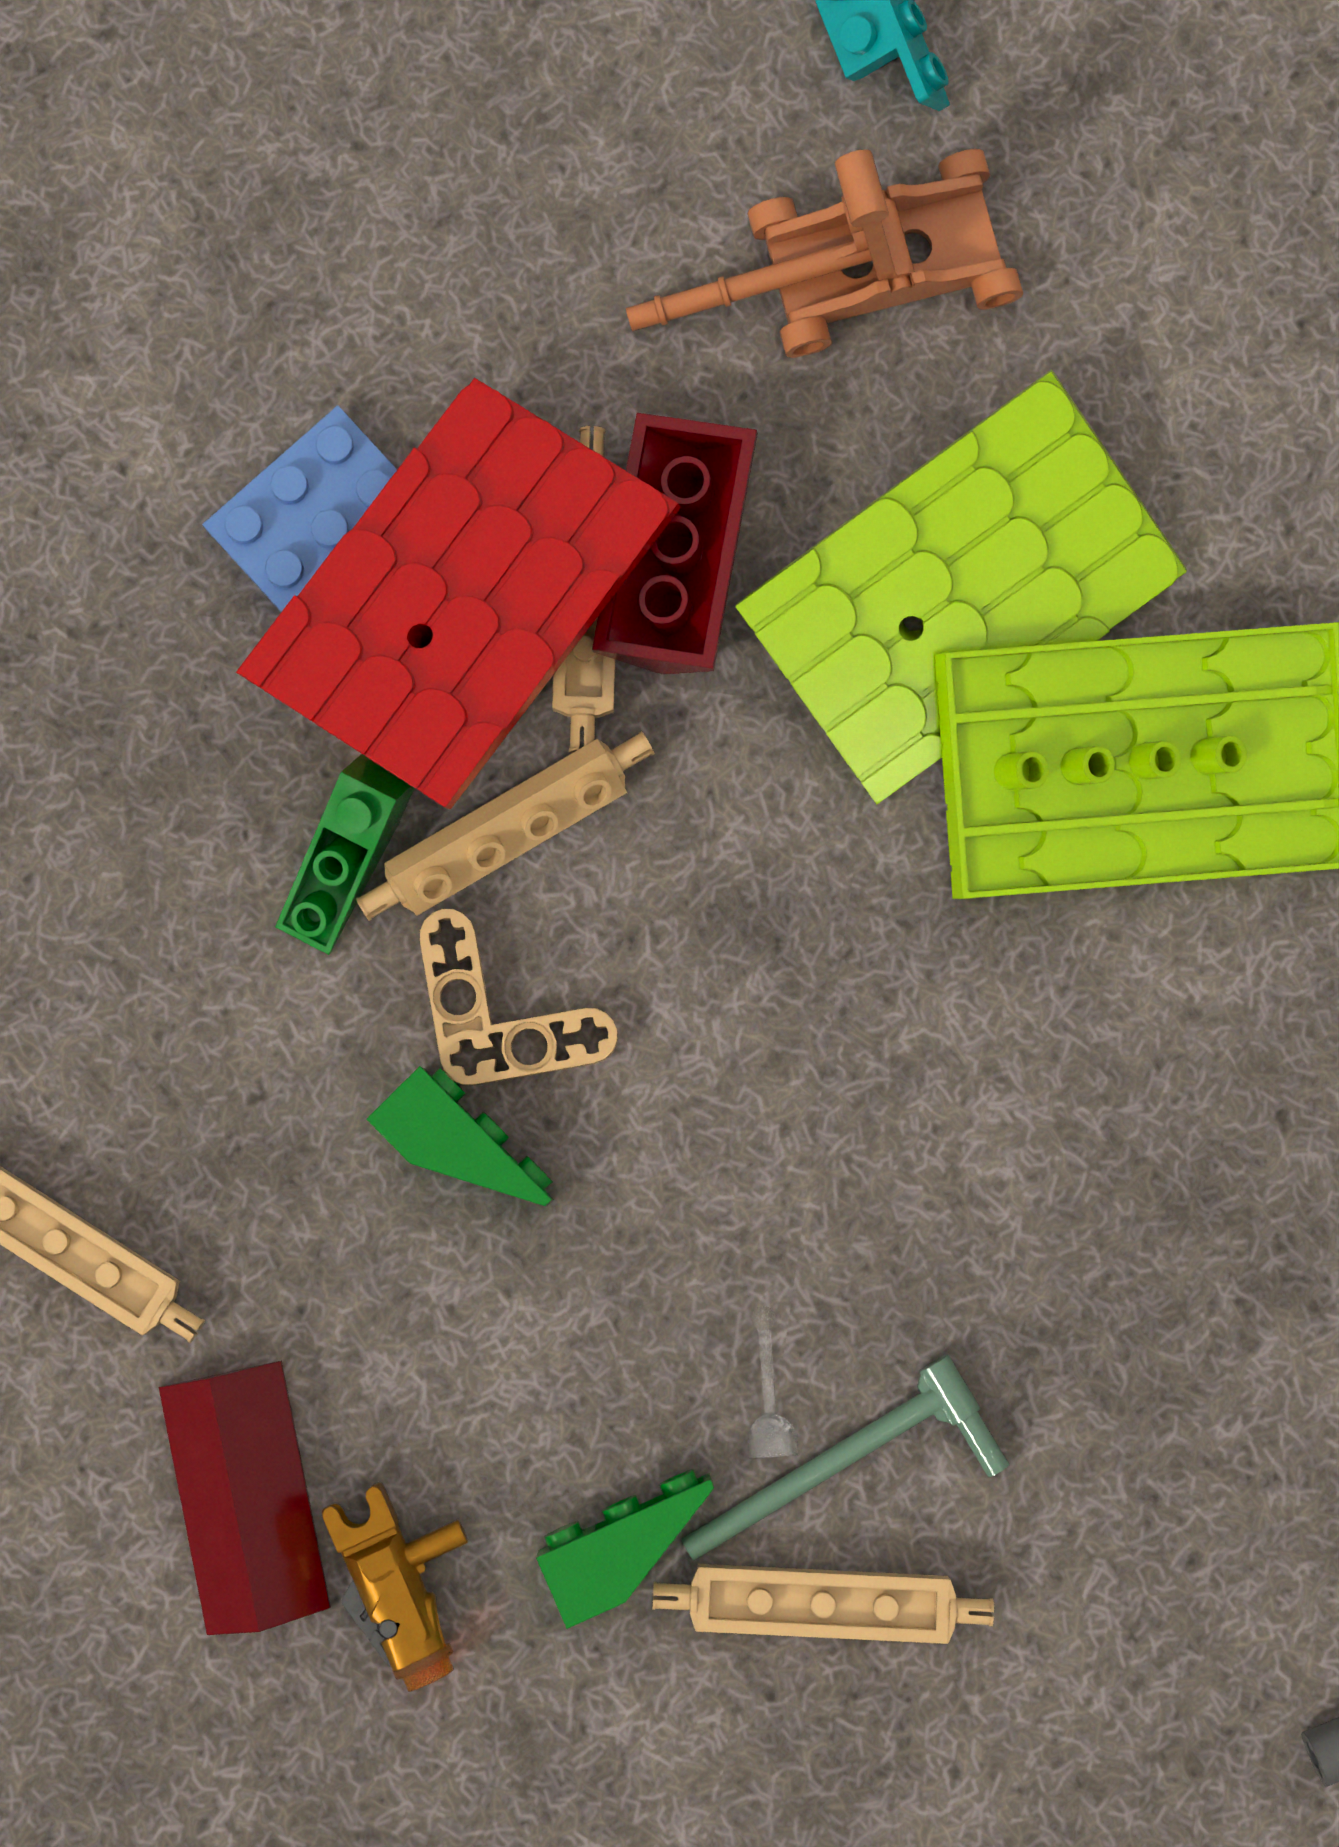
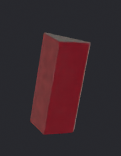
[592,413,758,674]
[159,1360,331,1635]

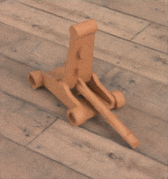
[626,149,1023,358]

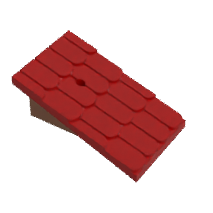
[236,378,681,809]

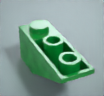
[275,754,414,955]
[366,1066,554,1206]
[536,1469,714,1629]

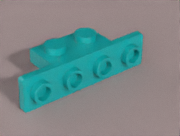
[815,0,950,111]

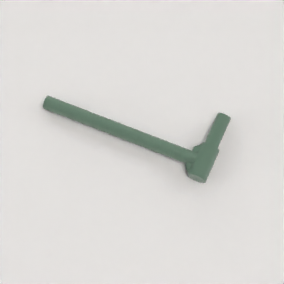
[681,1354,1009,1561]

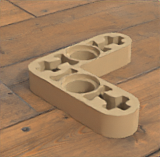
[420,909,618,1086]

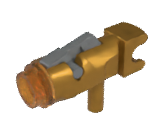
[321,1482,468,1692]

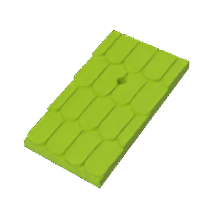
[735,369,1187,805]
[934,622,1339,899]

